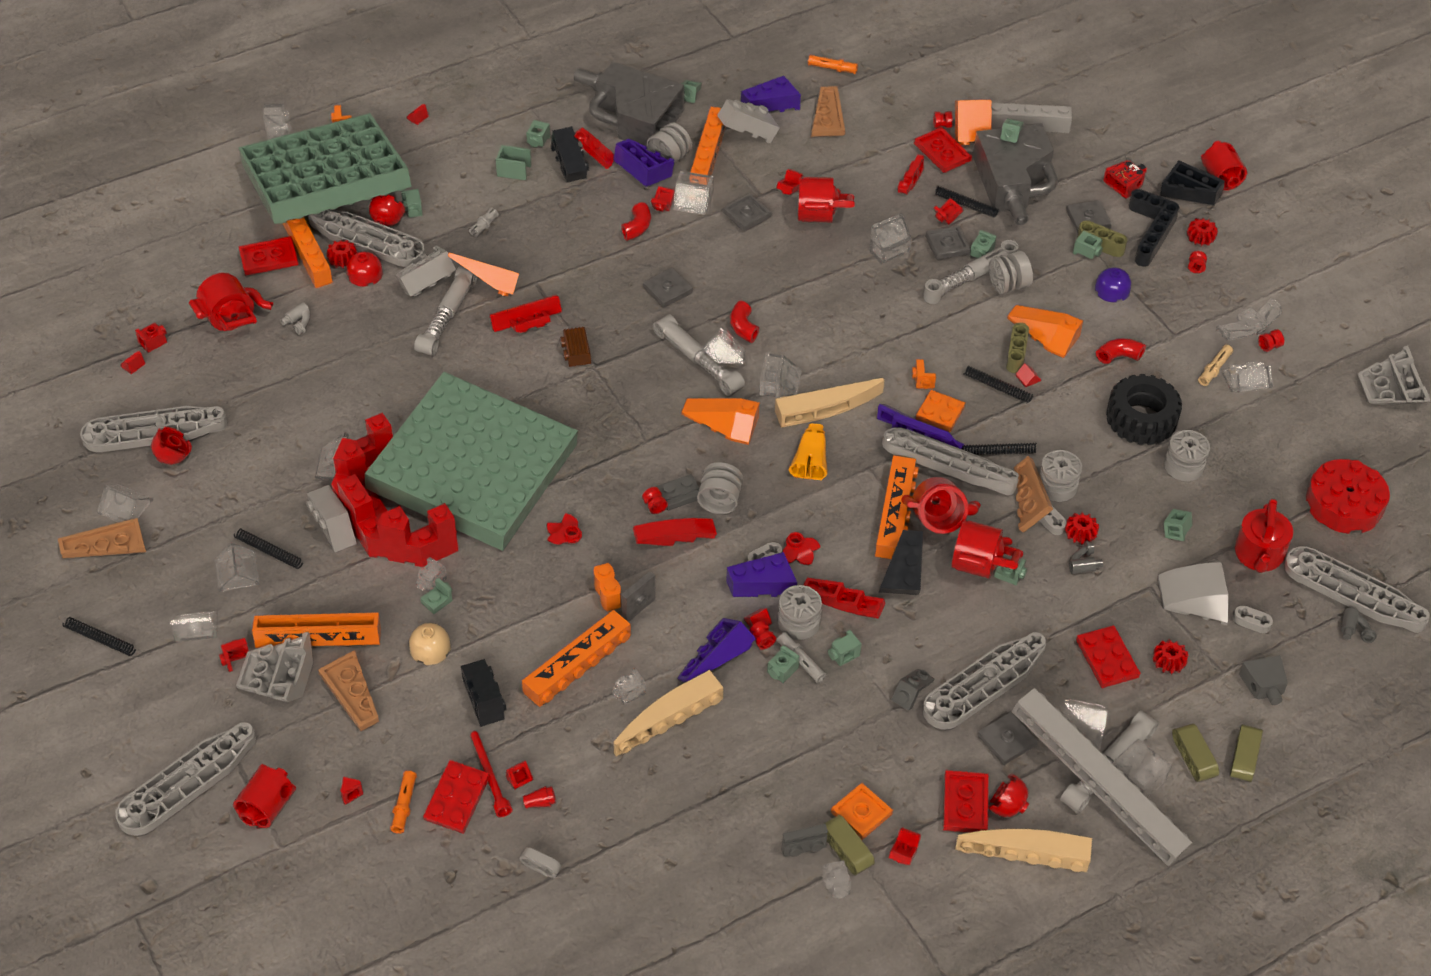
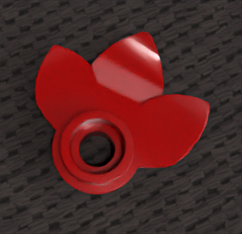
[547,513,582,544]
[783,532,821,565]

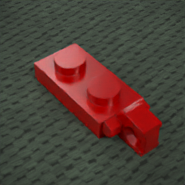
[574,127,614,169]
[898,155,924,194]

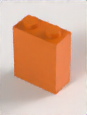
[955,99,992,145]

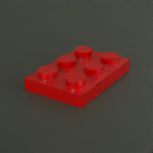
[914,127,972,173]
[238,236,298,276]
[1076,625,1141,688]
[423,760,490,834]
[943,770,988,833]

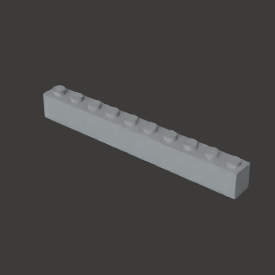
[1012,688,1192,867]

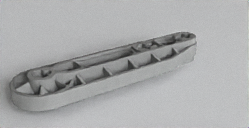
[308,209,425,267]
[80,406,227,452]
[882,428,1019,495]
[1284,546,1429,633]
[923,632,1046,730]
[116,722,256,836]

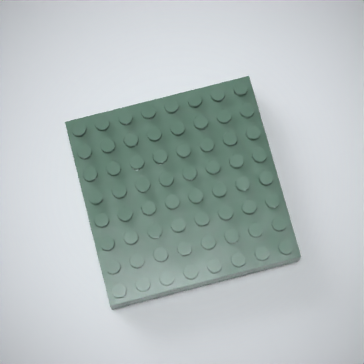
[238,113,411,224]
[365,372,578,551]

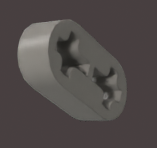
[1039,506,1067,535]
[748,542,782,561]
[1233,606,1273,633]
[519,847,561,878]

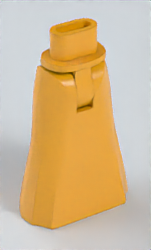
[789,423,827,480]

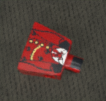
[1104,160,1147,199]

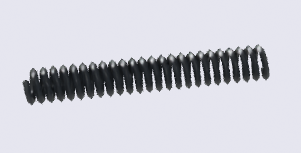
[935,185,999,218]
[963,365,1033,403]
[962,443,1037,455]
[234,528,303,569]
[62,617,136,656]

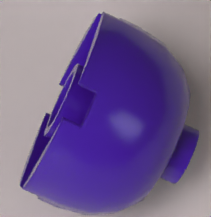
[1095,267,1131,303]

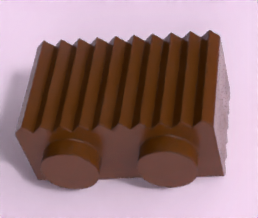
[560,327,591,367]

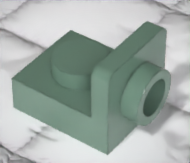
[681,80,702,103]
[1000,118,1024,143]
[994,559,1027,586]
[420,578,453,614]

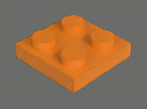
[916,390,965,432]
[831,783,893,840]

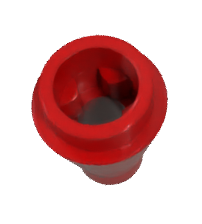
[523,786,556,808]

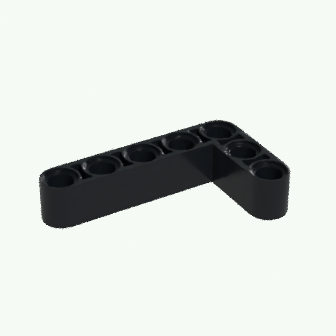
[1129,189,1179,267]

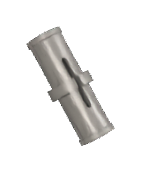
[469,208,499,237]

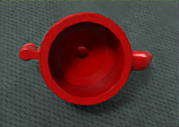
[798,177,855,223]
[189,273,274,331]
[901,477,981,534]
[1235,499,1293,573]
[952,520,1023,579]

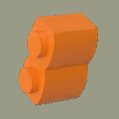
[594,563,621,612]

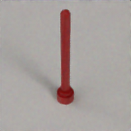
[470,731,513,817]

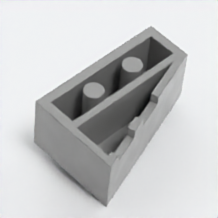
[717,99,780,144]
[396,245,456,296]
[306,485,357,552]

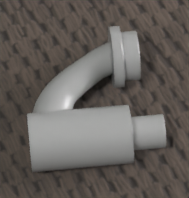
[280,302,310,335]

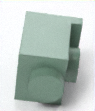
[526,120,550,147]
[401,189,423,218]
[970,230,997,258]
[1073,231,1103,259]
[1164,509,1193,541]
[828,630,862,666]
[767,645,800,683]

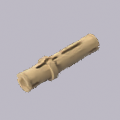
[1198,345,1233,386]

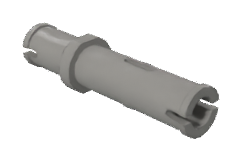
[777,632,827,683]

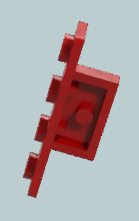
[490,295,562,333]

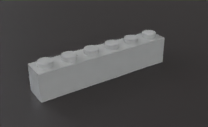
[991,103,1072,133]

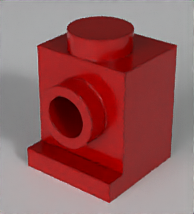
[135,323,167,353]

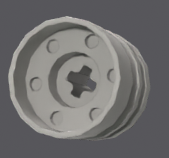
[646,122,692,164]
[989,251,1033,294]
[1164,430,1210,481]
[1039,450,1082,502]
[697,462,743,514]
[778,585,822,640]

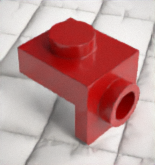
[776,169,803,195]
[651,186,676,212]
[934,198,964,225]
[219,638,249,672]
[889,828,921,866]

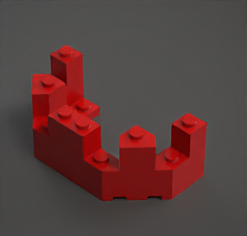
[331,412,459,567]

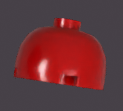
[369,194,405,227]
[347,251,383,287]
[151,427,192,465]
[988,773,1029,818]

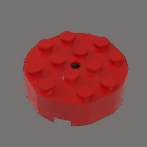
[1306,459,1390,534]

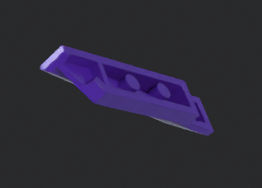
[877,404,964,449]

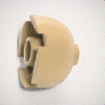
[409,623,451,665]

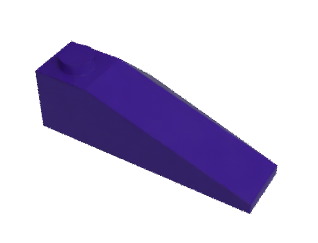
[677,618,756,683]

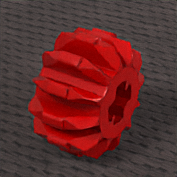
[1187,218,1218,246]
[326,240,357,268]
[1065,512,1099,545]
[1152,639,1189,675]

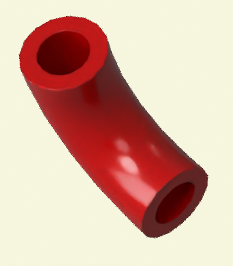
[621,202,651,241]
[730,301,759,343]
[1096,338,1146,364]

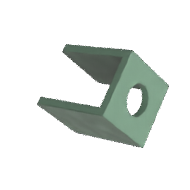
[496,145,531,180]

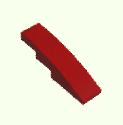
[633,518,717,546]
[803,578,885,619]

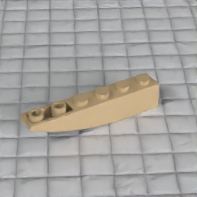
[775,378,884,428]
[614,670,723,757]
[955,829,1092,872]

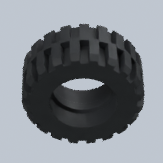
[1106,374,1182,445]

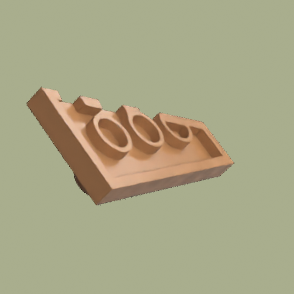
[811,86,845,137]
[1014,456,1053,533]
[58,518,146,558]
[318,650,379,731]

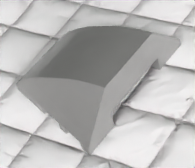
[1358,345,1431,405]
[1158,559,1228,625]
[236,632,313,702]

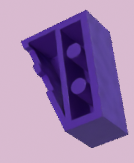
[741,76,801,112]
[614,139,675,187]
[726,552,797,597]

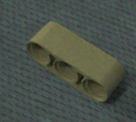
[1077,221,1127,257]
[1006,323,1029,373]
[1172,724,1219,782]
[1230,724,1263,782]
[821,815,875,875]

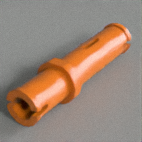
[808,55,858,74]
[391,771,417,834]

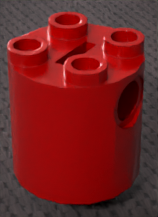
[1201,141,1247,191]
[233,764,296,828]

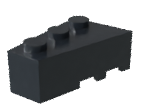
[551,126,589,183]
[1160,160,1225,205]
[879,530,923,595]
[460,659,507,727]

